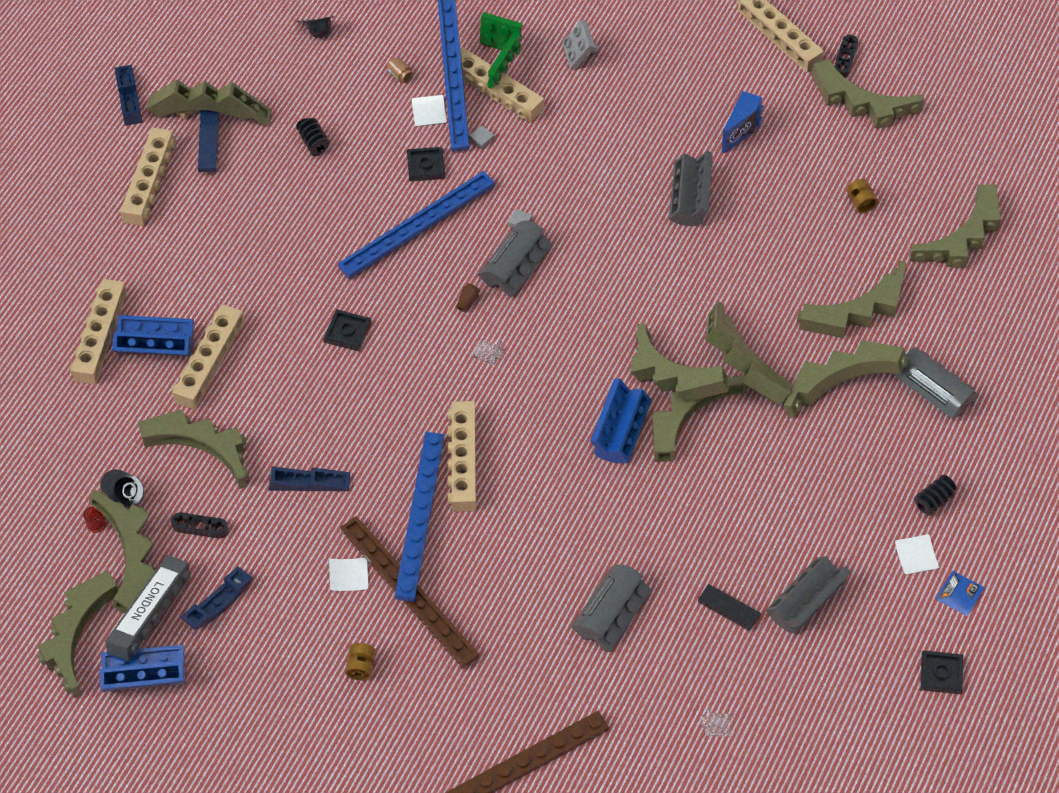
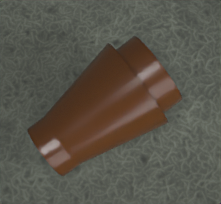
[456,283,480,312]

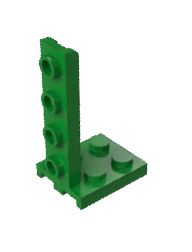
[479,12,523,89]

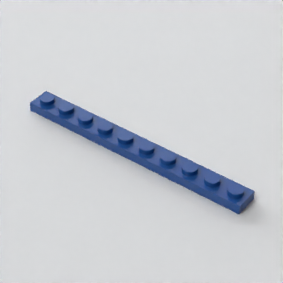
[438,0,470,152]
[338,171,495,279]
[395,432,444,602]

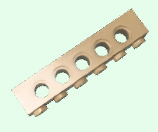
[738,0,824,73]
[461,47,544,123]
[120,127,176,226]
[70,279,127,385]
[172,304,245,410]
[448,401,476,512]

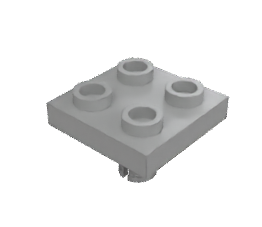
[562,20,599,70]

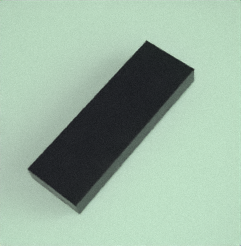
[698,584,761,631]

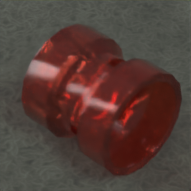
[83,506,106,533]

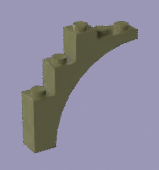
[811,59,925,129]
[909,185,1001,268]
[630,323,729,402]
[652,376,747,462]
[138,409,249,489]
[89,489,155,614]
[37,570,118,698]

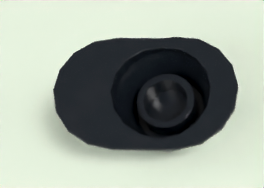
[295,16,334,38]
[100,469,144,507]

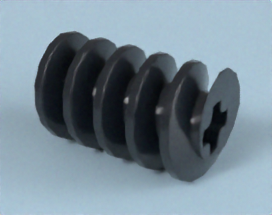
[296,118,330,157]
[914,475,956,516]

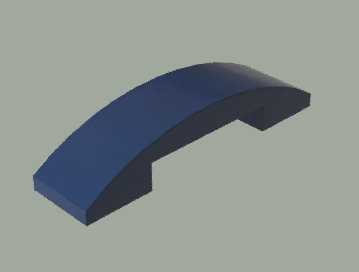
[181,566,253,630]

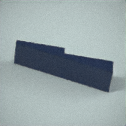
[115,65,143,126]
[198,110,220,172]
[268,466,350,491]

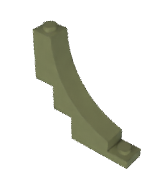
[147,79,272,126]
[797,261,906,338]
[705,301,791,405]
[784,340,908,418]

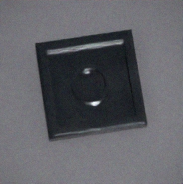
[407,147,445,182]
[323,309,372,352]
[920,650,963,694]

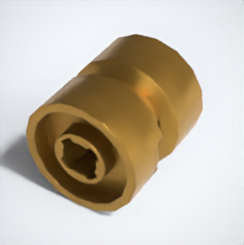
[846,179,878,213]
[345,643,376,681]

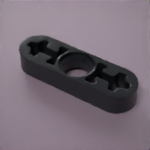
[834,35,858,78]
[171,512,228,539]

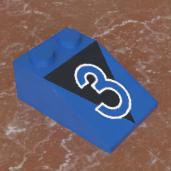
[721,91,764,153]

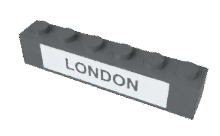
[105,555,191,661]

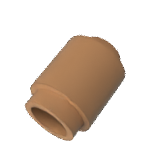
[387,57,413,83]

